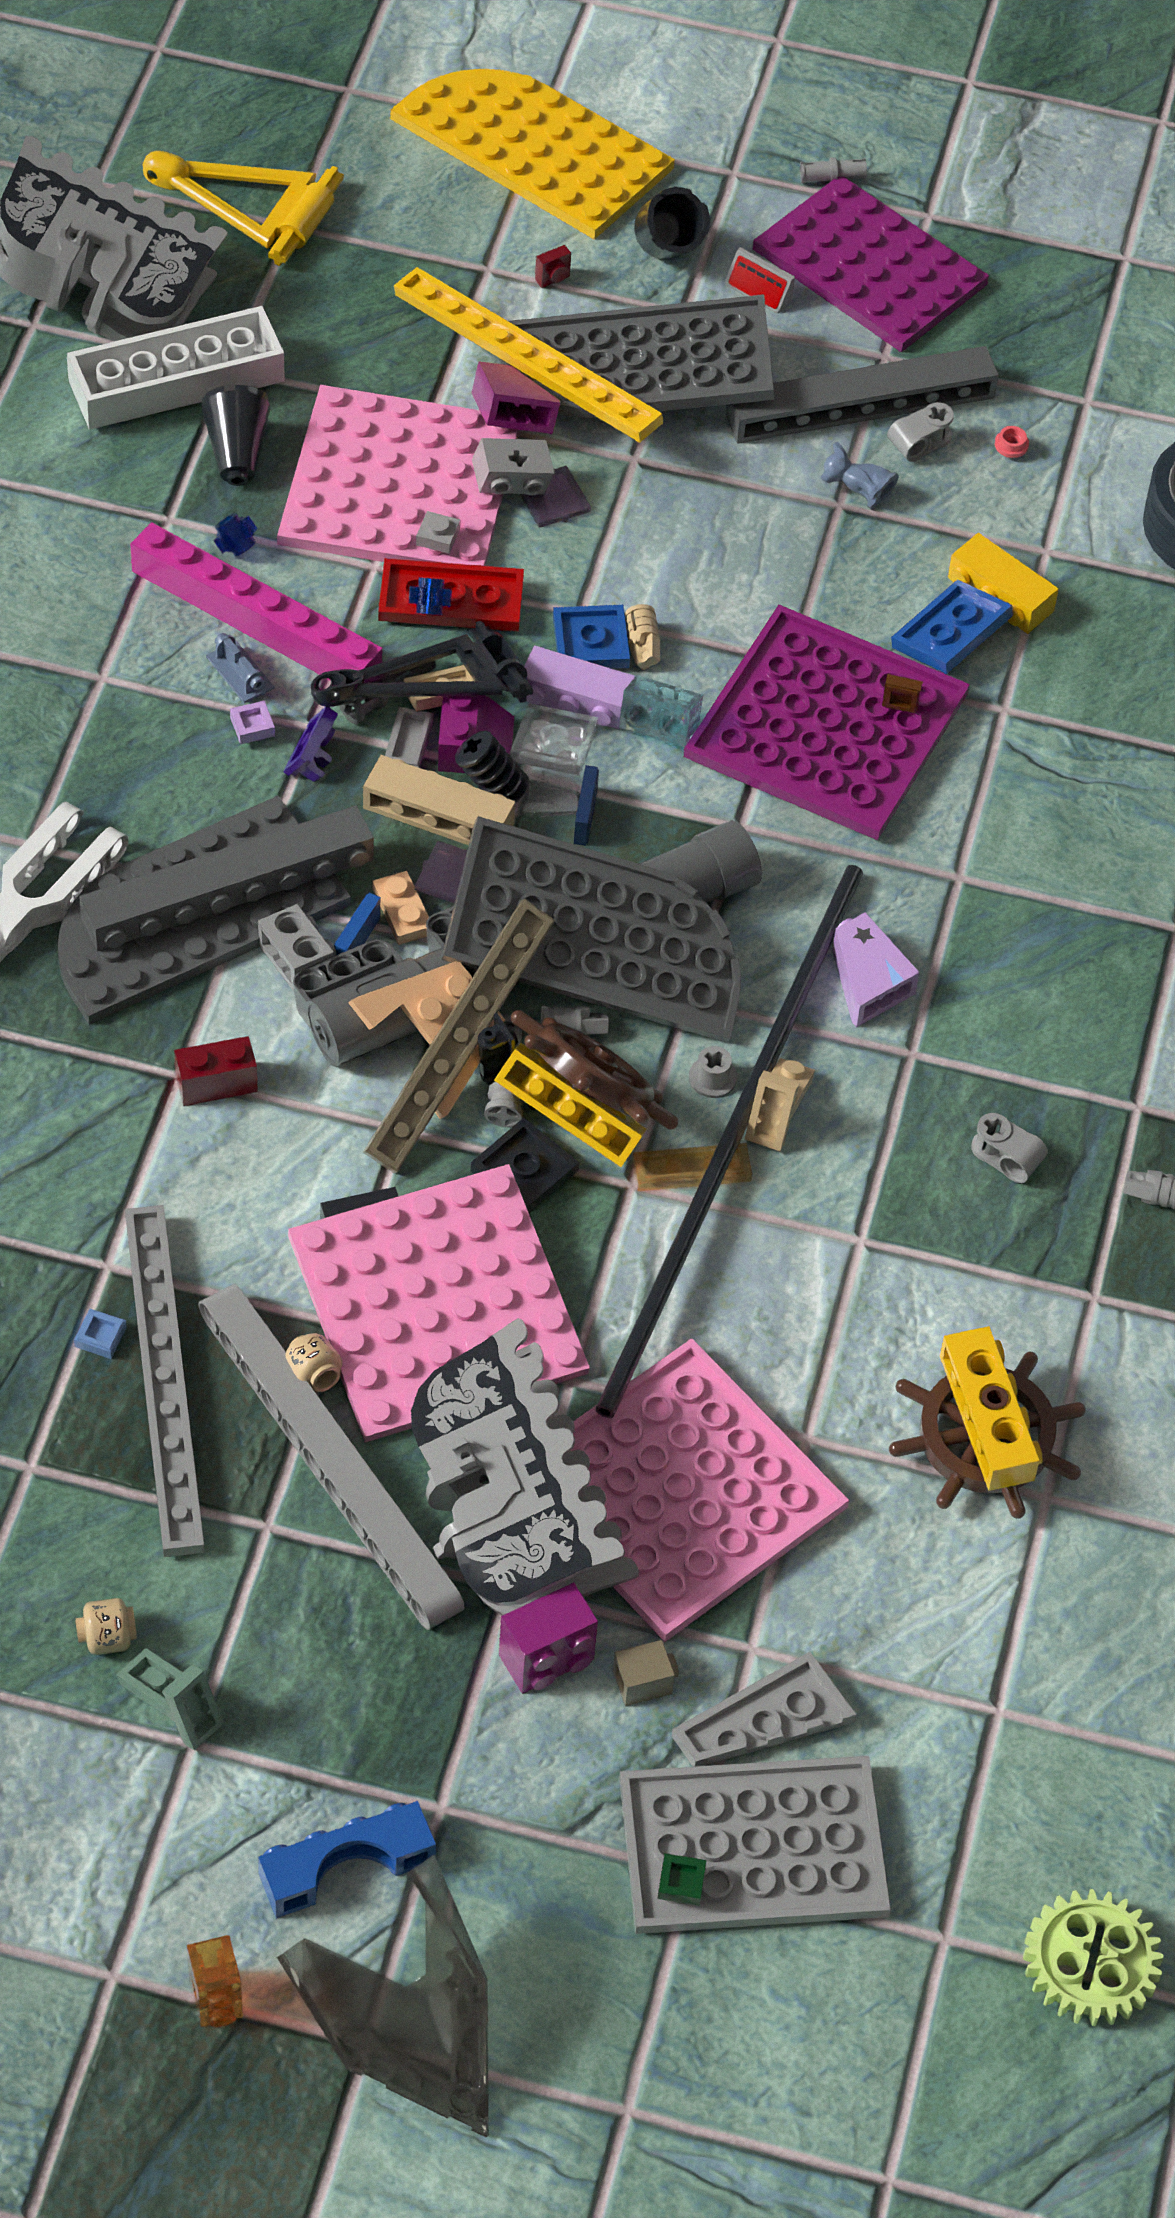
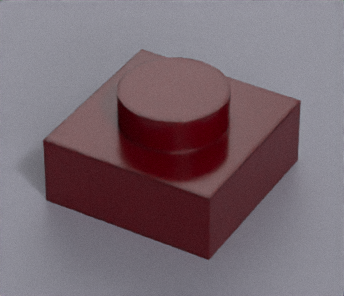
[535,244,571,288]

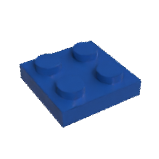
[553,605,630,669]

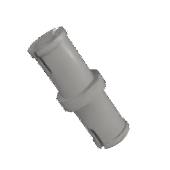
[800,157,867,183]

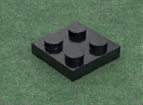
[470,1118,579,1213]

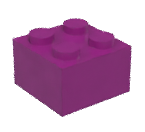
[499,1582,598,1694]

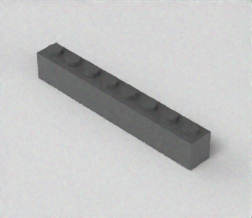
[726,346,999,444]
[79,805,374,952]

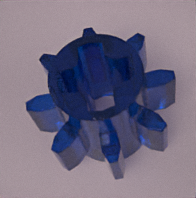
[213,513,258,557]
[409,578,452,615]

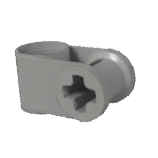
[887,403,954,462]
[971,1113,1048,1183]

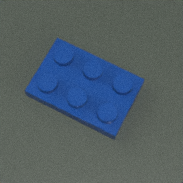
[891,579,1013,674]

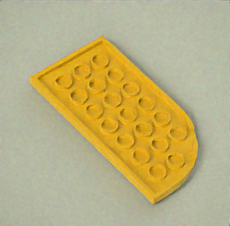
[390,69,675,240]

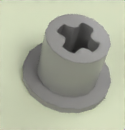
[689,1046,737,1098]

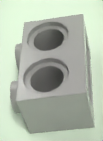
[258,904,337,991]

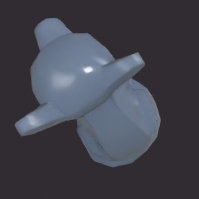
[821,441,899,510]

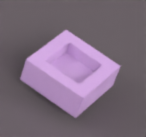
[230,700,275,745]

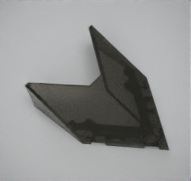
[277,1855,489,2138]

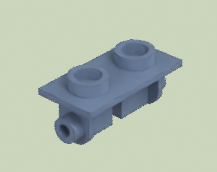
[206,633,274,704]

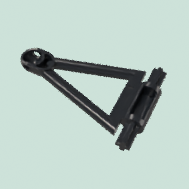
[311,621,533,707]

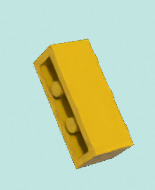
[948,532,1059,634]

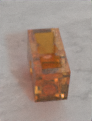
[187,1935,243,2027]

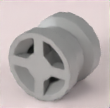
[484,1082,524,1127]

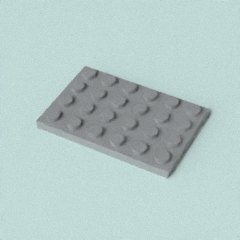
[619,1756,891,1934]

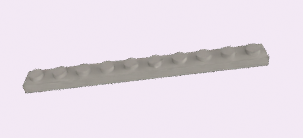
[125,1205,204,1557]

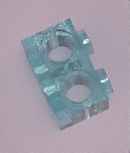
[619,675,703,747]

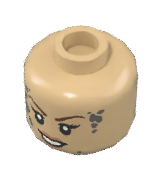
[285,1333,342,1392]
[75,1598,137,1655]

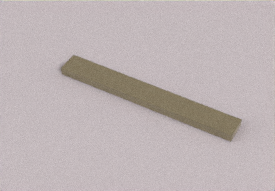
[363,899,555,1173]

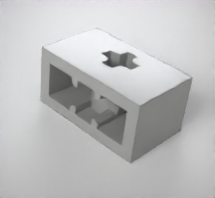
[472,438,555,495]

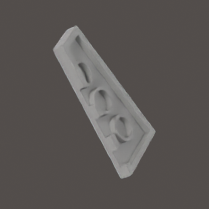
[672,1652,857,1767]

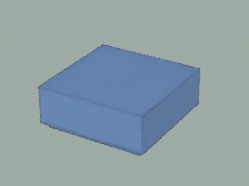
[74,1309,127,1359]

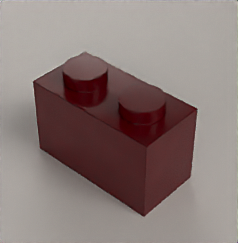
[174,1036,258,1106]

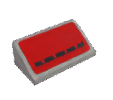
[725,247,795,313]

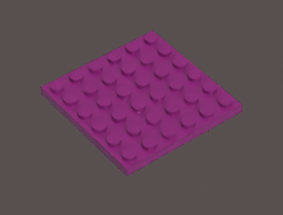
[683,604,970,841]

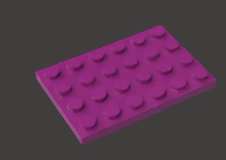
[753,177,989,353]

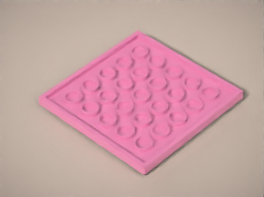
[277,385,519,566]
[288,1164,590,1442]
[570,1338,849,1642]

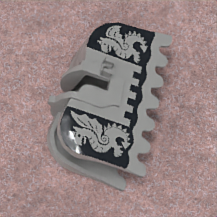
[0,136,228,342]
[411,1318,640,1615]

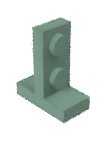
[116,1648,224,1751]

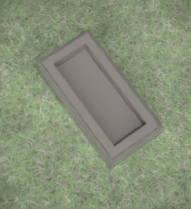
[385,707,434,768]

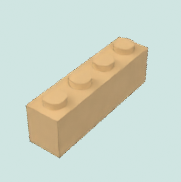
[363,755,515,845]

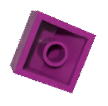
[438,695,514,773]

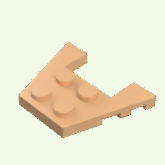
[348,961,505,1119]

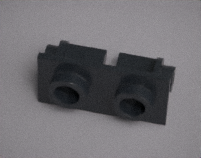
[478,1013,518,1085]

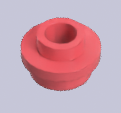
[995,426,1029,458]

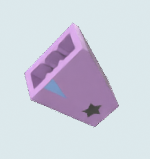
[832,912,919,1027]

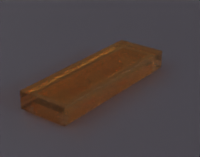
[633,1143,752,1191]

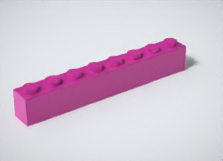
[130,522,382,681]

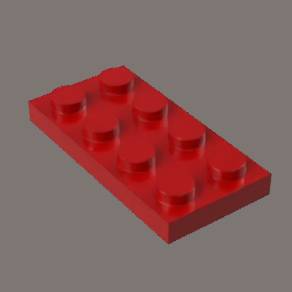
[378,558,524,631]

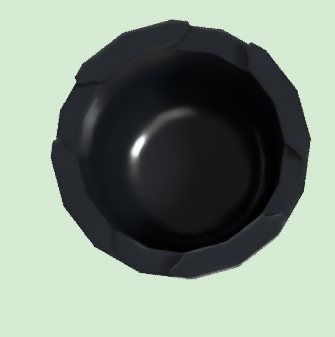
[634,186,710,259]

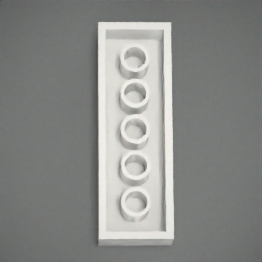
[67,306,285,430]

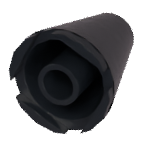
[202,385,271,486]

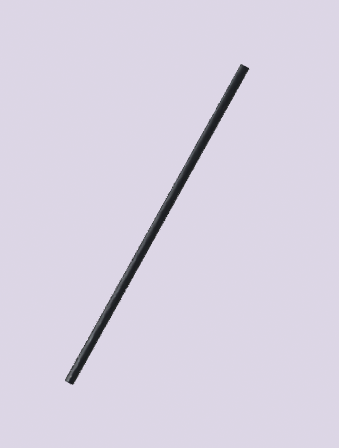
[595,865,863,1418]

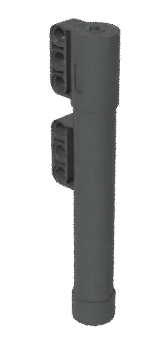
[293,820,762,1067]

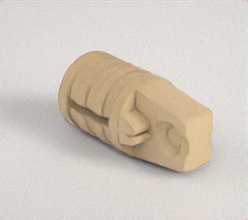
[624,604,660,670]

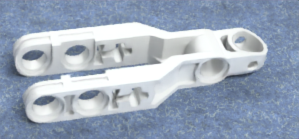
[0,802,129,962]

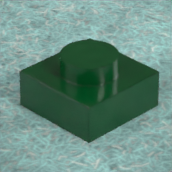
[657,1853,707,1906]

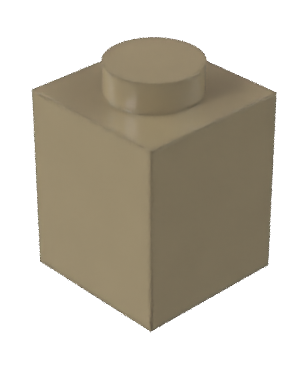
[613,1640,679,1706]

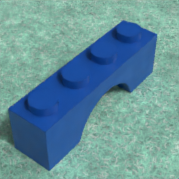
[258,1801,436,1919]

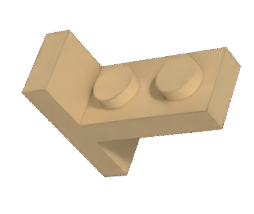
[745,1058,815,1152]

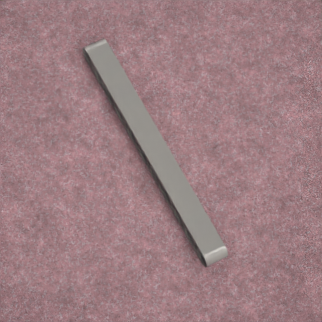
[198,1284,464,1630]

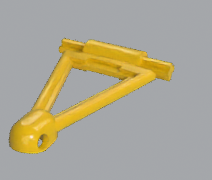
[143,150,344,266]

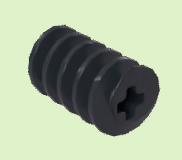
[455,731,530,803]

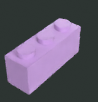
[525,646,635,730]

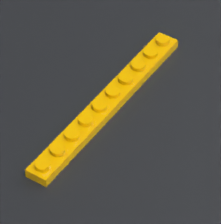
[394,267,663,443]

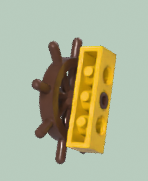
[494,1010,678,1167]
[889,1326,1086,1519]

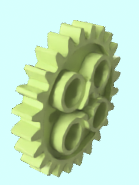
[1023,1889,1164,2026]

